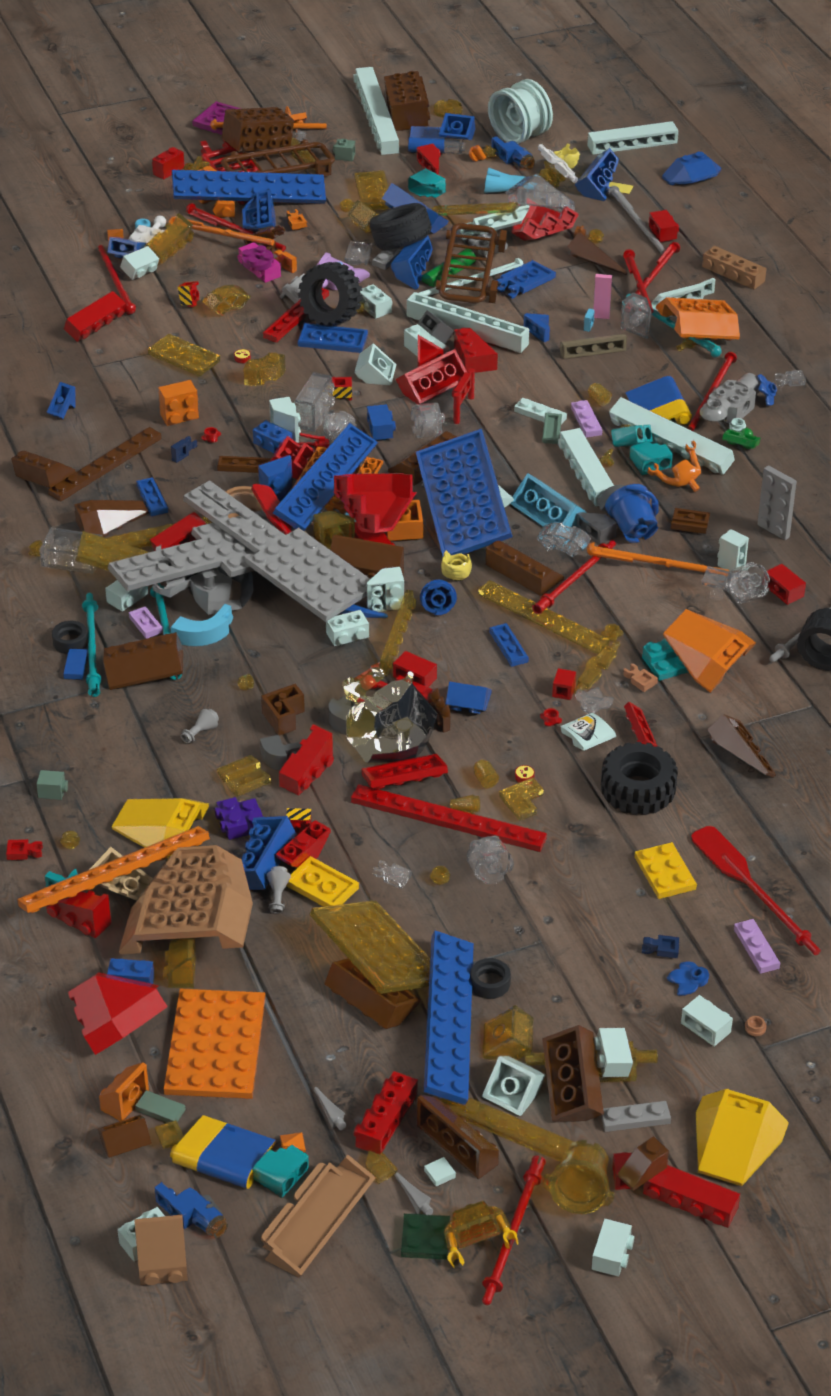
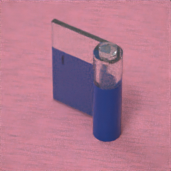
[408,126,465,154]

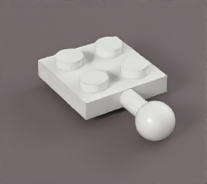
[129,215,168,253]

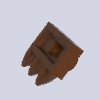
[428,688,450,733]

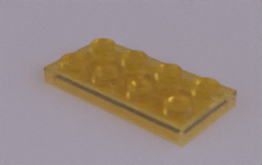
[354,171,389,211]
[148,334,220,377]
[76,531,149,571]

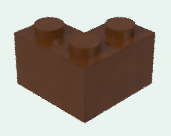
[261,683,305,736]

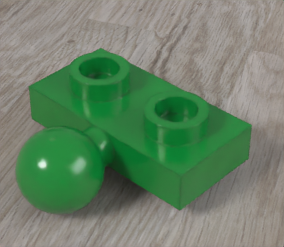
[722,428,761,449]

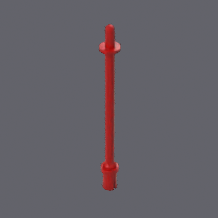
[532,540,616,615]
[482,1155,546,1305]

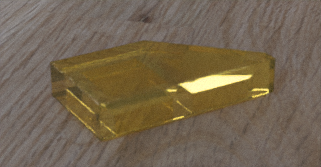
[366,1150,397,1184]

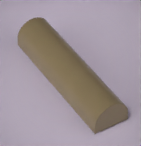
[560,334,627,359]

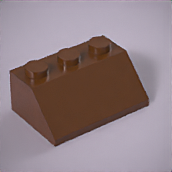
[11,451,76,488]

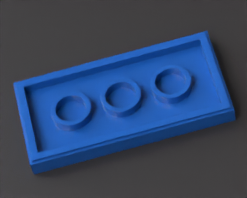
[298,323,368,353]

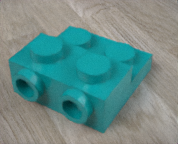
[642,638,689,681]

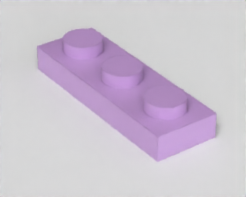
[571,400,602,438]
[734,919,780,974]

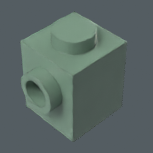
[333,139,356,161]
[37,770,68,800]

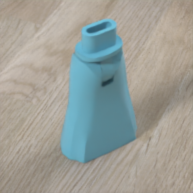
[484,168,537,194]

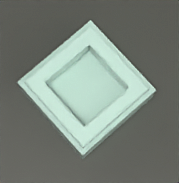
[424,1157,456,1187]

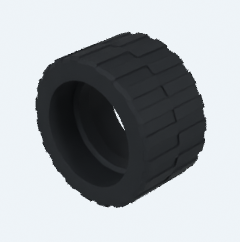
[797,608,831,671]

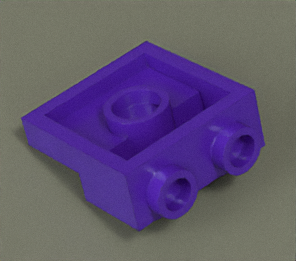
[214,797,263,840]

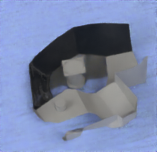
[153,545,253,615]

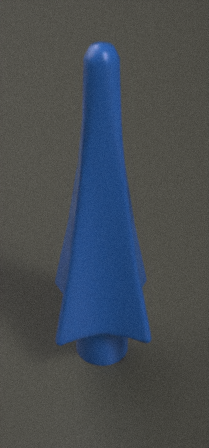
[341,604,388,618]

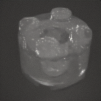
[411,402,445,438]
[725,562,770,603]
[466,836,514,884]

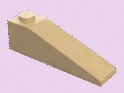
[89,847,153,901]

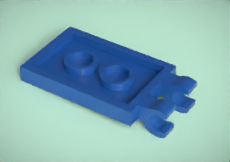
[497,260,556,299]

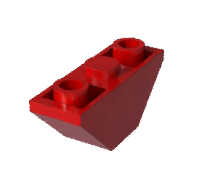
[276,820,331,867]

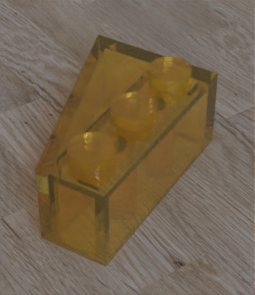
[145,213,193,265]

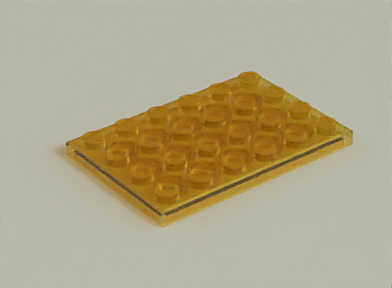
[309,901,430,994]

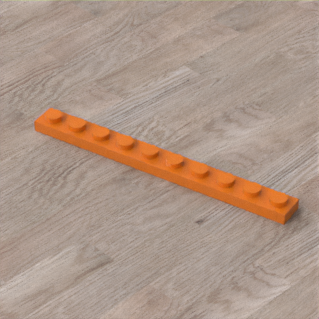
[17,826,210,913]

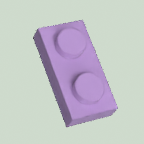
[129,606,163,639]

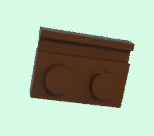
[671,508,710,534]

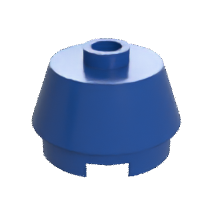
[420,579,457,615]

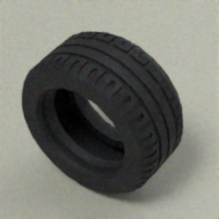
[369,203,432,250]

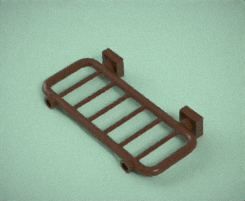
[221,140,335,176]
[436,223,507,303]

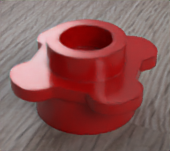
[201,427,221,442]
[540,708,562,727]

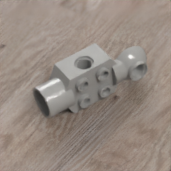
[700,373,760,424]

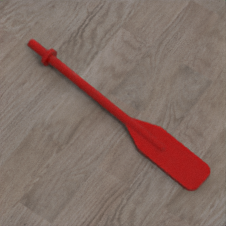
[251,484,291,535]
[691,826,821,956]

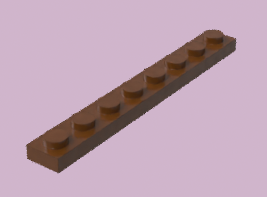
[48,427,162,502]

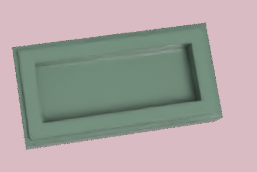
[542,413,562,444]
[135,1090,186,1126]

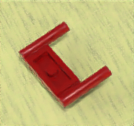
[452,368,475,424]

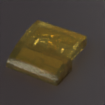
[217,755,272,797]

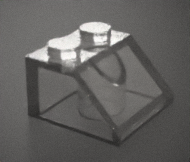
[621,292,651,340]

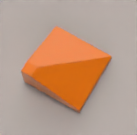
[107,229,124,240]
[280,1132,306,1152]

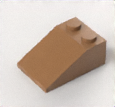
[134,1215,188,1285]

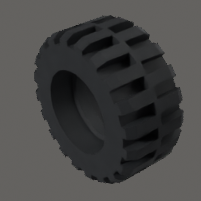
[298,262,363,326]
[601,742,678,815]

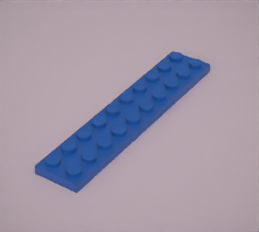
[172,170,326,204]
[273,423,378,531]
[424,930,474,1105]

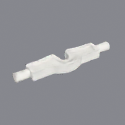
[538,144,578,183]

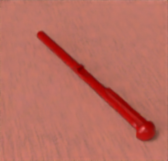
[186,203,286,252]
[623,242,680,312]
[98,245,136,315]
[623,249,654,314]
[687,352,737,431]

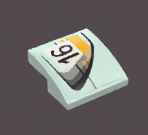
[561,713,616,751]

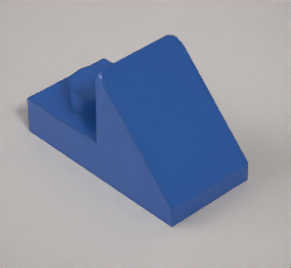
[523,313,550,343]
[47,382,76,419]

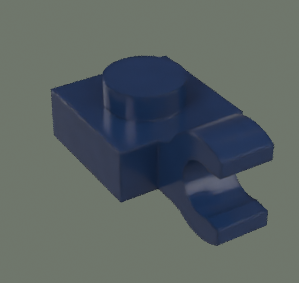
[171,436,197,463]
[642,935,679,958]

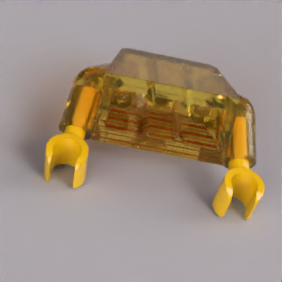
[444,1201,518,1268]

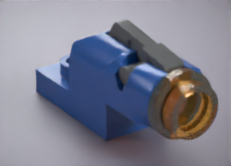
[491,136,535,169]
[154,1182,228,1238]

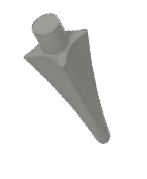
[313,1087,346,1130]
[394,1172,433,1216]

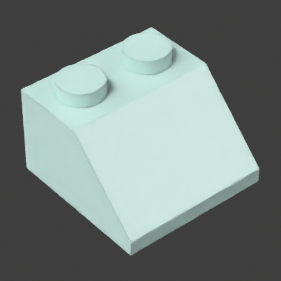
[404,324,450,357]
[354,344,396,385]
[482,1056,546,1116]

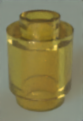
[588,383,612,406]
[474,760,499,788]

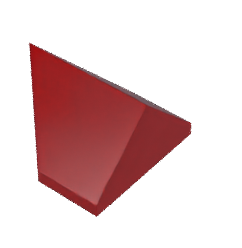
[418,335,443,367]

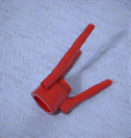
[296,433,329,450]

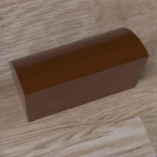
[98,1115,152,1158]

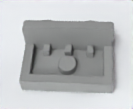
[280,273,305,303]

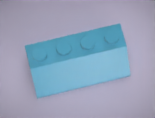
[510,473,587,537]

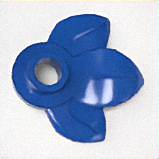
[757,374,777,406]
[667,961,709,996]

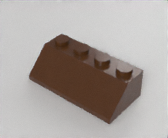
[388,431,457,486]
[330,535,404,579]
[486,540,564,596]
[103,632,183,690]
[324,956,421,1029]
[542,1025,604,1122]
[417,1095,499,1179]

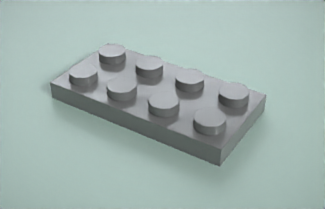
[757,465,797,540]

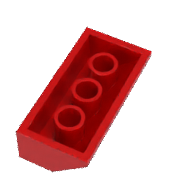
[395,349,467,405]

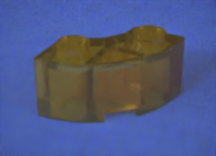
[202,285,251,316]
[243,352,286,386]

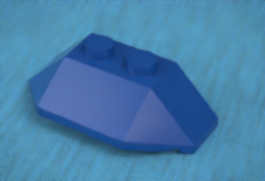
[662,151,721,185]
[242,190,276,232]

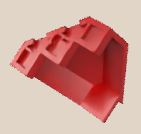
[512,195,579,241]
[334,473,417,533]
[68,972,168,1055]

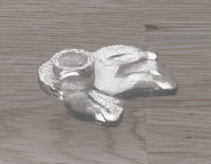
[575,687,614,714]

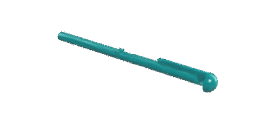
[626,294,722,358]

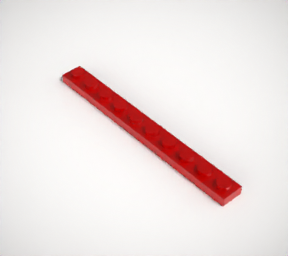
[351,784,547,852]

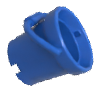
[605,484,659,543]

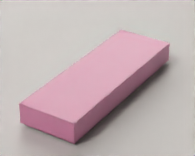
[594,274,612,319]

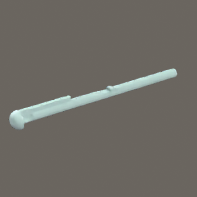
[419,258,524,296]

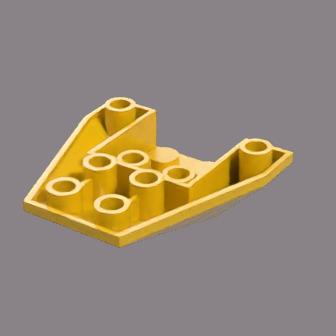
[112,798,209,859]
[696,1089,789,1186]

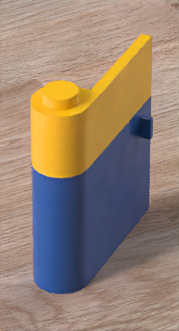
[625,376,692,425]
[170,1115,276,1189]

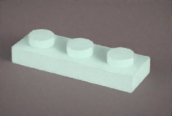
[514,398,567,424]

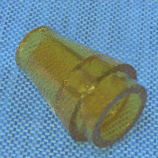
[450,794,480,814]

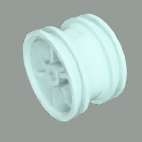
[488,79,553,144]

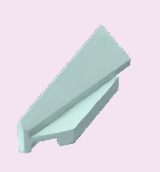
[456,204,530,240]
[647,278,715,313]

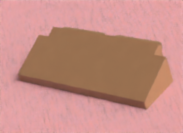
[261,1155,376,1278]

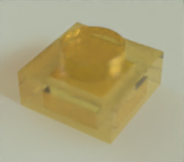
[155,1120,184,1149]

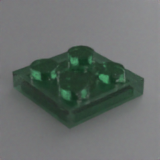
[401,1213,450,1260]

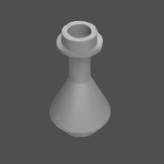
[181,709,219,743]
[266,866,291,914]

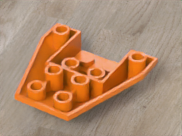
[663,609,756,693]

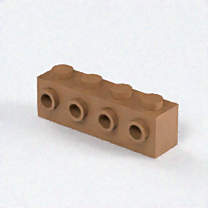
[702,246,766,290]

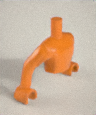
[648,441,701,492]

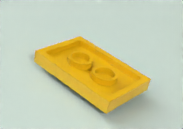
[635,842,697,899]
[286,856,359,912]

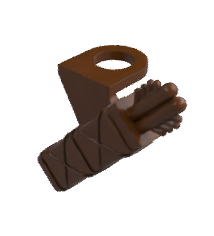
[244,225,285,253]

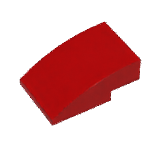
[270,436,315,480]

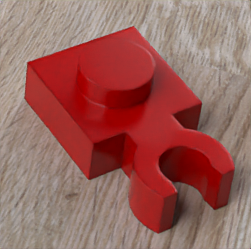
[6,839,43,860]

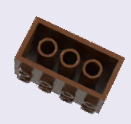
[384,71,431,131]
[222,107,294,153]

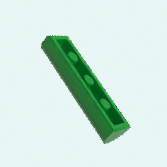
[422,249,476,288]

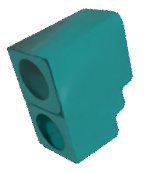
[408,168,446,198]
[611,425,653,447]
[630,441,673,475]
[253,1145,309,1198]

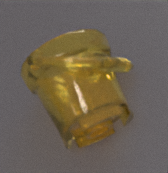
[543,1140,615,1215]

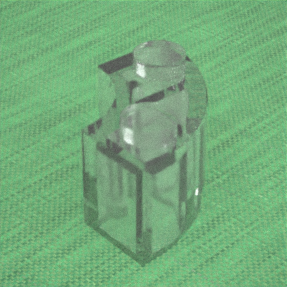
[537,522,591,557]

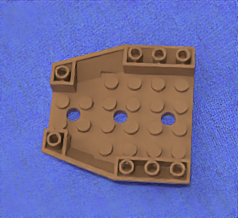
[119,845,253,954]

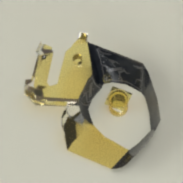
[342,663,438,763]

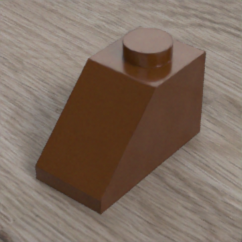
[618,1136,669,1191]

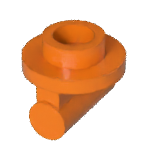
[469,145,486,162]

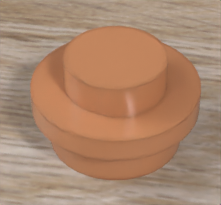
[745,1016,767,1036]

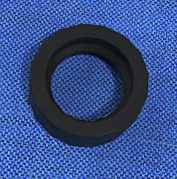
[52,620,88,654]
[470,958,511,999]

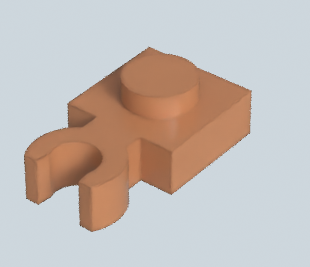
[623,664,658,692]

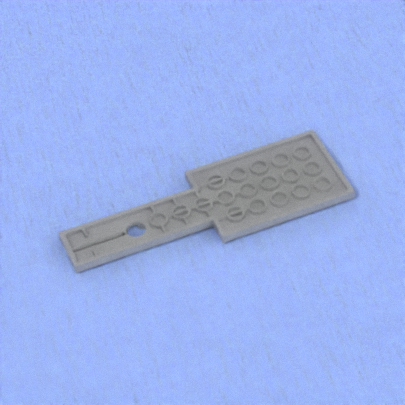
[183,480,370,622]
[108,510,309,591]

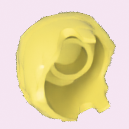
[553,143,580,169]
[441,550,472,580]

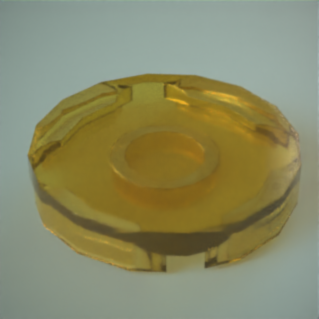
[434,99,463,118]

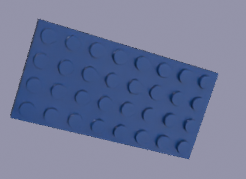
[416,429,513,556]

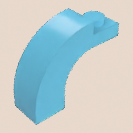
[171,604,233,646]

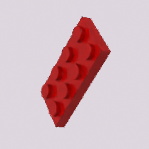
[361,754,448,789]

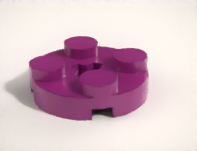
[242,245,274,271]

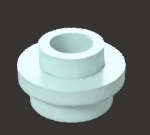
[729,418,746,432]

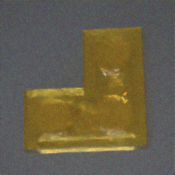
[499,777,544,821]

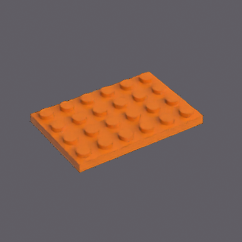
[164,989,266,1099]

